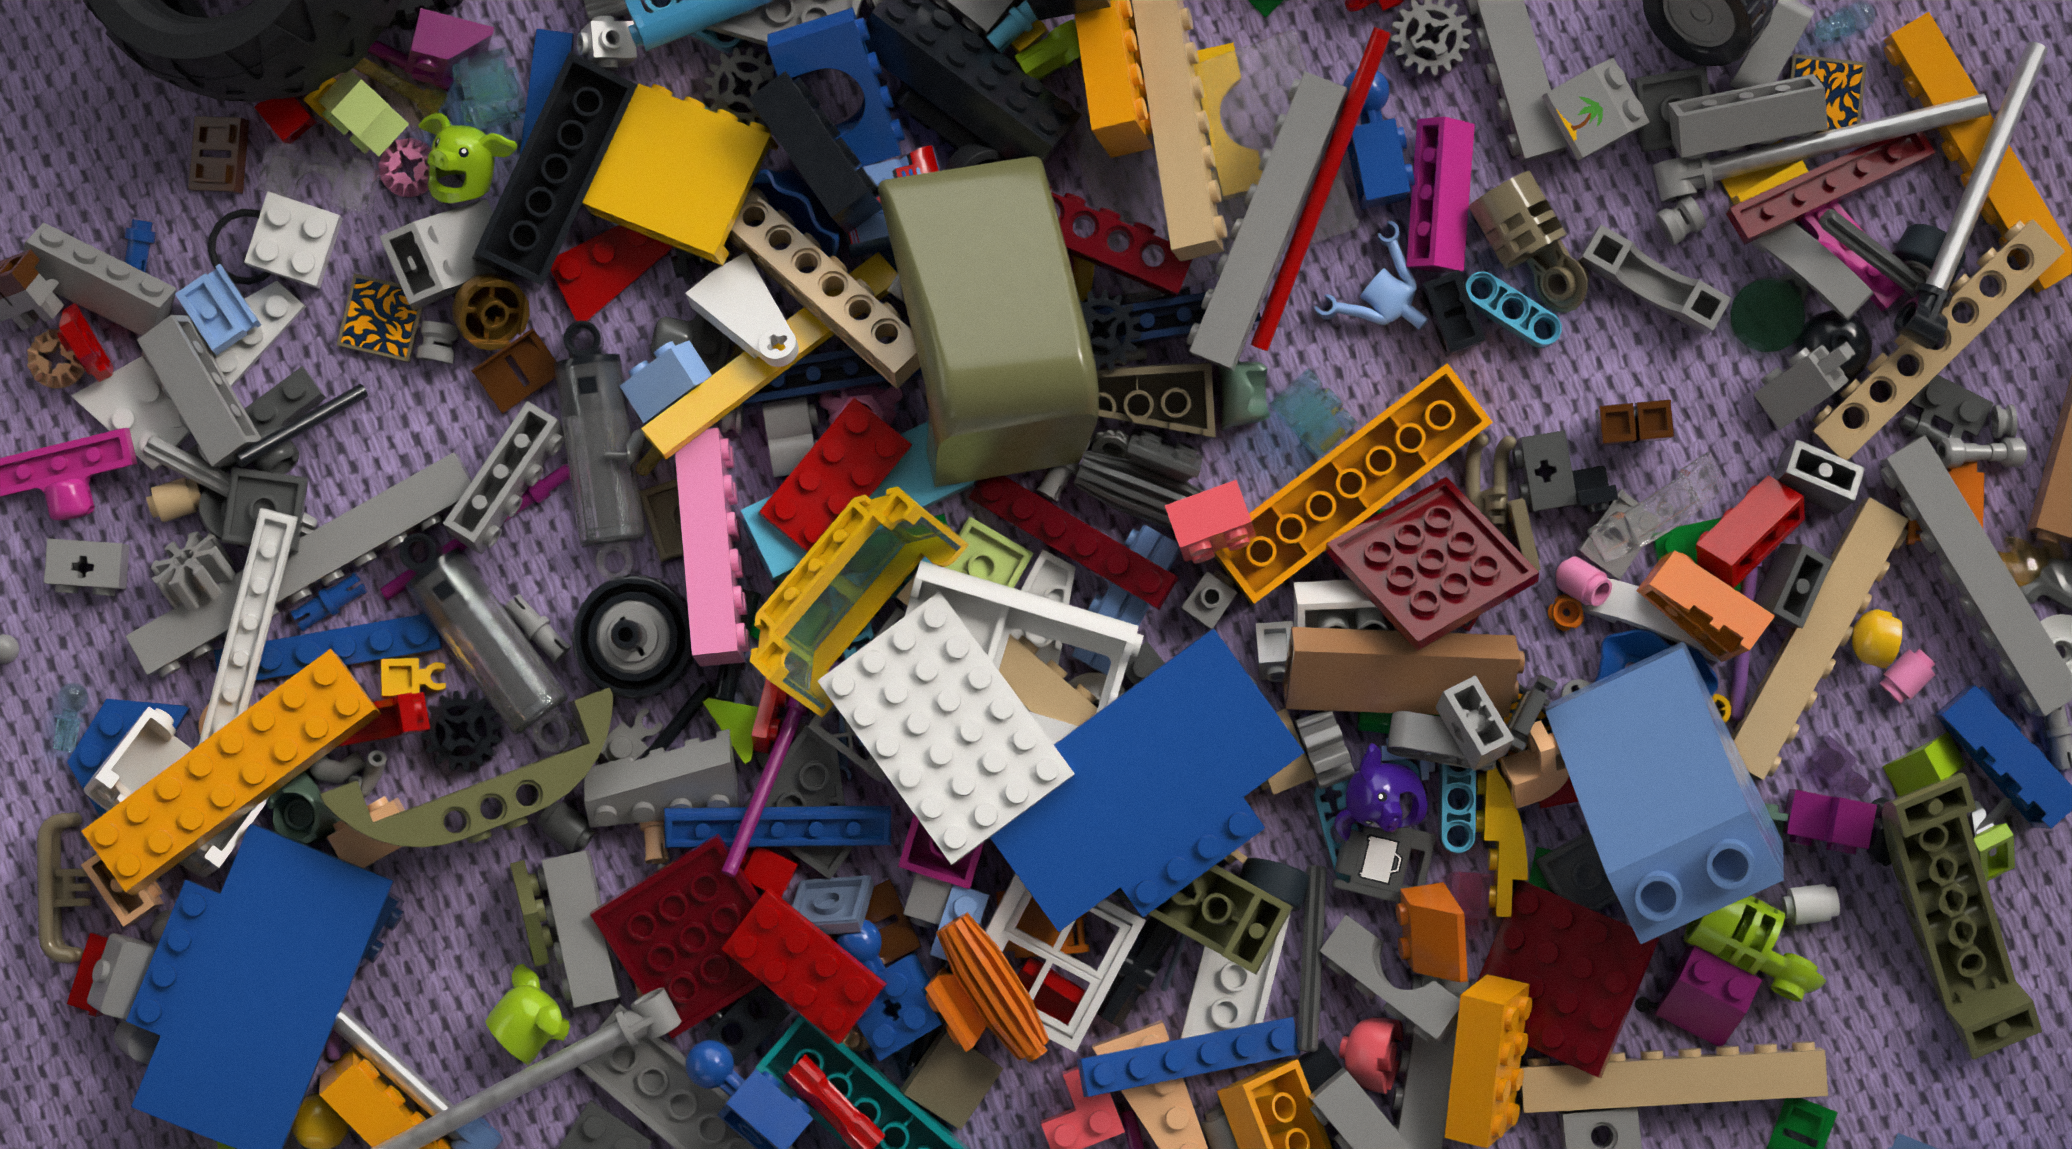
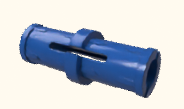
[291,572,368,631]

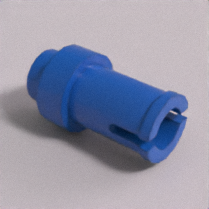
[124,219,156,273]

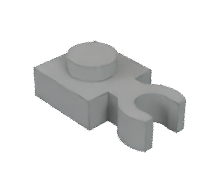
[601,708,663,762]

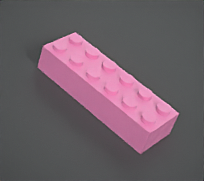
[675,428,750,667]

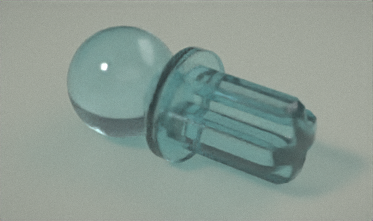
[1814,1,1875,42]
[53,683,88,752]

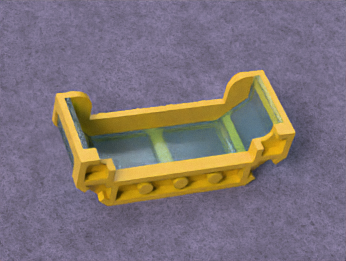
[750,486,969,718]

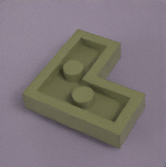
[510,860,553,967]

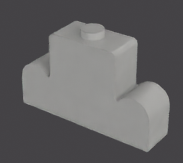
[87,910,172,1064]

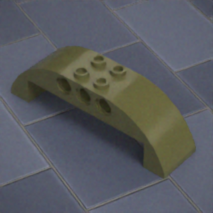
[319,688,613,847]
[1882,773,2042,1060]
[1112,865,1293,975]

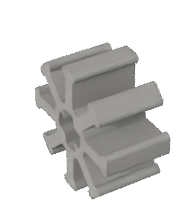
[151,531,235,611]
[1294,710,1355,789]

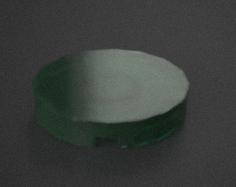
[1730,277,1806,352]

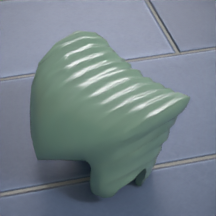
[1217,361,1270,431]
[267,771,340,844]

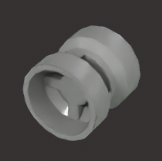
[1655,195,1707,246]
[416,321,459,364]

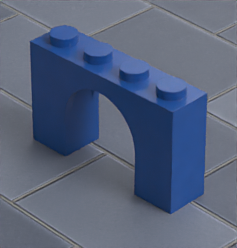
[767,7,905,168]

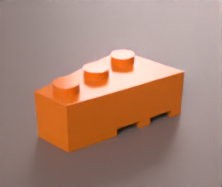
[1636,550,1775,662]

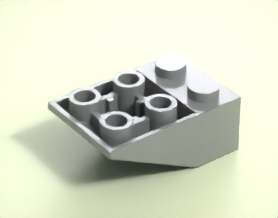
[379,199,501,311]

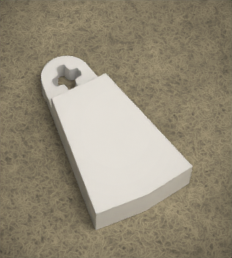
[685,252,799,367]

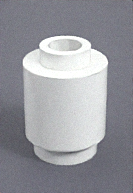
[1782,884,1840,925]

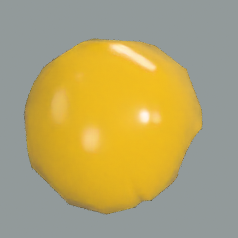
[1851,609,1902,669]
[291,1093,349,1149]

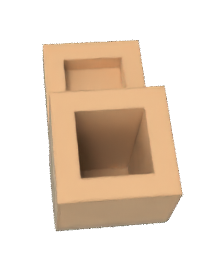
[1501,720,1569,809]

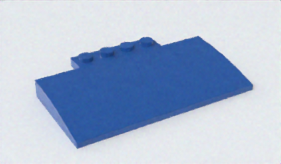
[990,628,1305,932]
[126,824,394,1149]

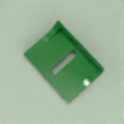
[1766,1097,1838,1149]

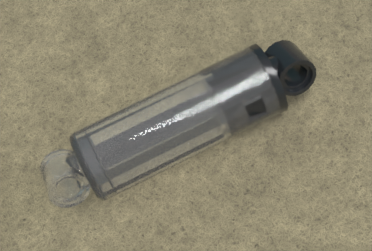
[553,321,646,581]
[399,533,575,752]

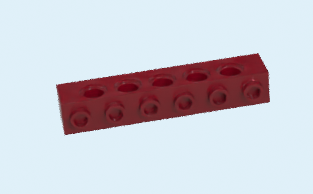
[1049,185,1193,297]

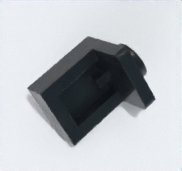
[1572,466,1618,513]

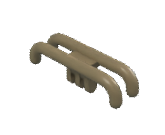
[1465,433,1517,540]
[37,812,91,964]

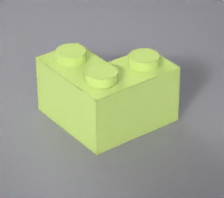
[318,70,409,156]

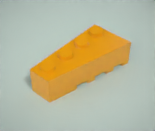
[319,1046,453,1149]

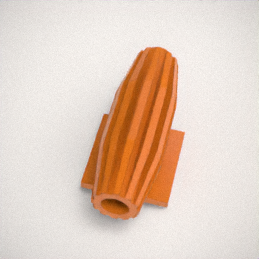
[925,912,1049,1063]

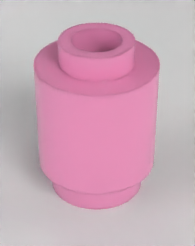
[1556,556,1612,606]
[1879,649,1935,704]

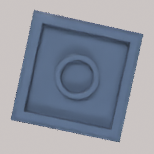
[792,875,874,935]

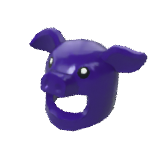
[1334,743,1428,841]

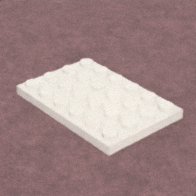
[817,591,1075,865]

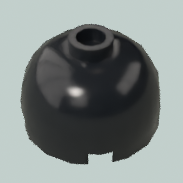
[1797,310,1873,381]

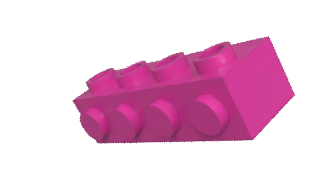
[1406,116,1475,273]

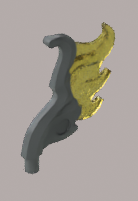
[1981,536,2072,629]

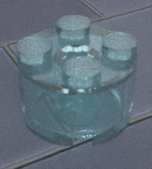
[452,47,525,130]
[1269,368,1358,458]

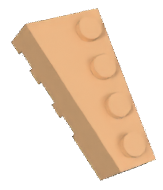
[1092,1020,1208,1149]

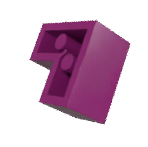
[1782,789,1877,855]

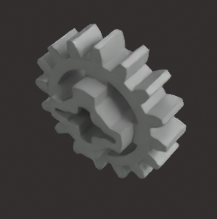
[1390,0,1471,78]

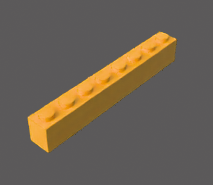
[1884,12,2072,293]

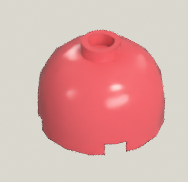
[1339,1017,1403,1094]

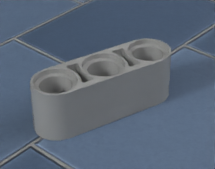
[1729,0,1815,89]
[1387,711,1496,770]

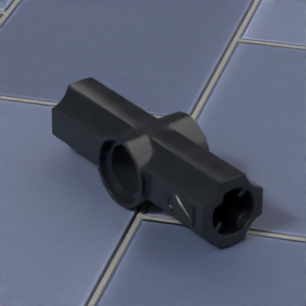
[1096,916,1179,1028]

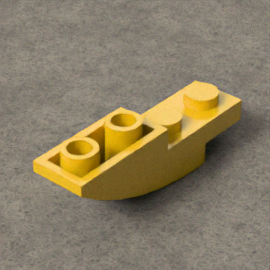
[1475,767,1528,917]

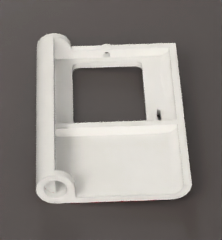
[904,561,1144,744]

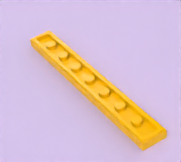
[641,252,898,460]

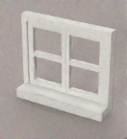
[985,873,1146,1052]

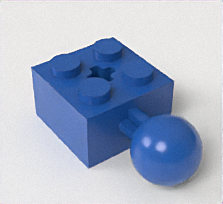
[1343,69,1415,210]
[834,919,946,1061]
[685,1040,813,1149]

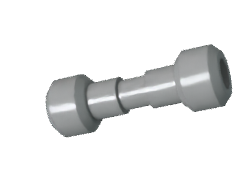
[1936,437,2028,468]

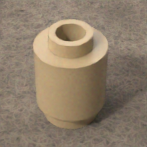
[146,477,201,523]

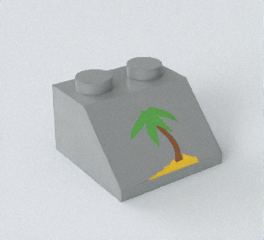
[1542,58,1650,161]

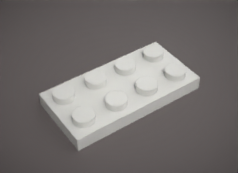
[1180,913,1291,1039]

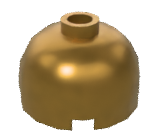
[452,273,530,351]

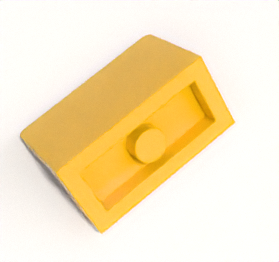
[1721,140,1809,205]

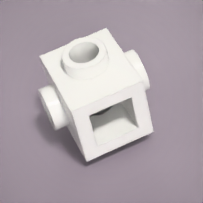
[577,16,637,72]

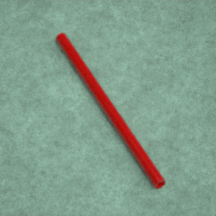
[1250,27,1391,352]

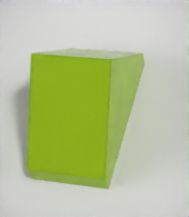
[703,698,758,764]
[1882,732,1966,797]

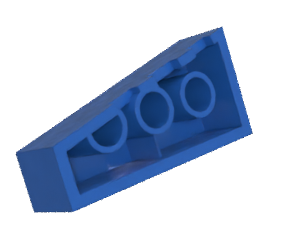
[1935,685,2072,829]

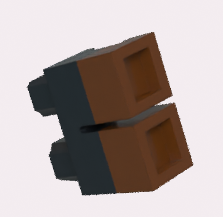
[1595,400,1674,447]

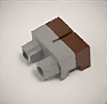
[0,249,64,330]

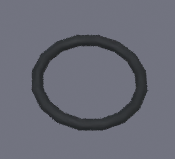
[208,209,271,285]

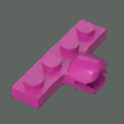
[1799,202,1905,312]
[0,428,138,521]

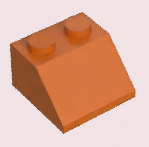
[1396,882,1468,983]

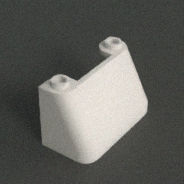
[84,707,270,877]

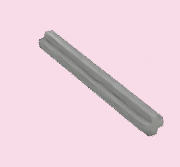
[143,436,317,536]

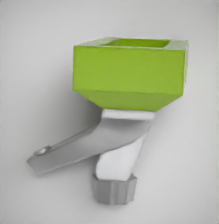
[1967,797,2015,882]

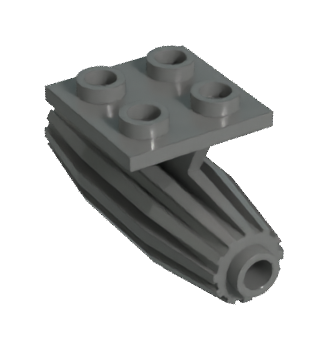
[1073,429,1203,530]

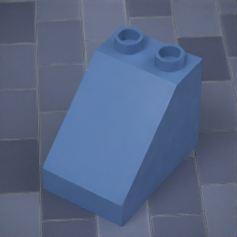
[1545,641,1784,944]

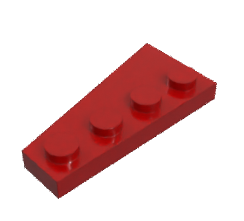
[551,225,675,322]

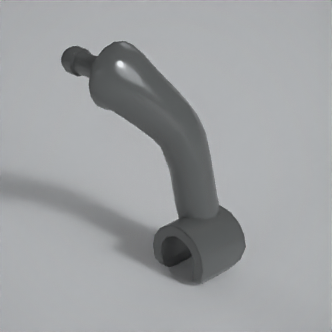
[605,428,656,467]

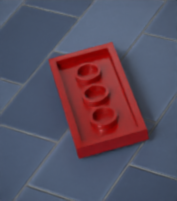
[758,397,912,553]
[722,888,887,1045]

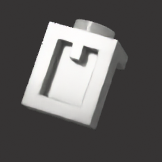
[1256,621,1293,682]

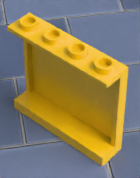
[582,83,779,266]

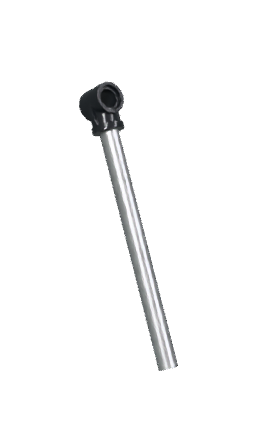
[1894,42,2048,349]

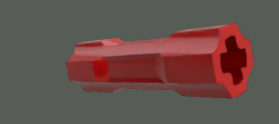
[782,1054,885,1149]

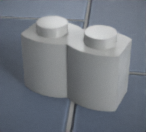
[762,397,819,478]

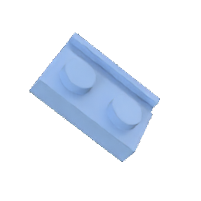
[175,264,262,355]

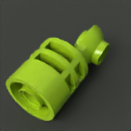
[1684,895,1826,1002]

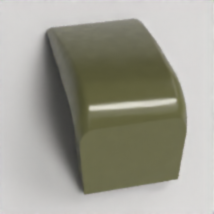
[878,156,1099,487]

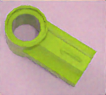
[1014,18,1081,80]

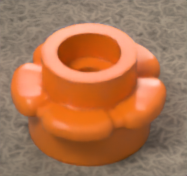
[1548,594,1584,631]

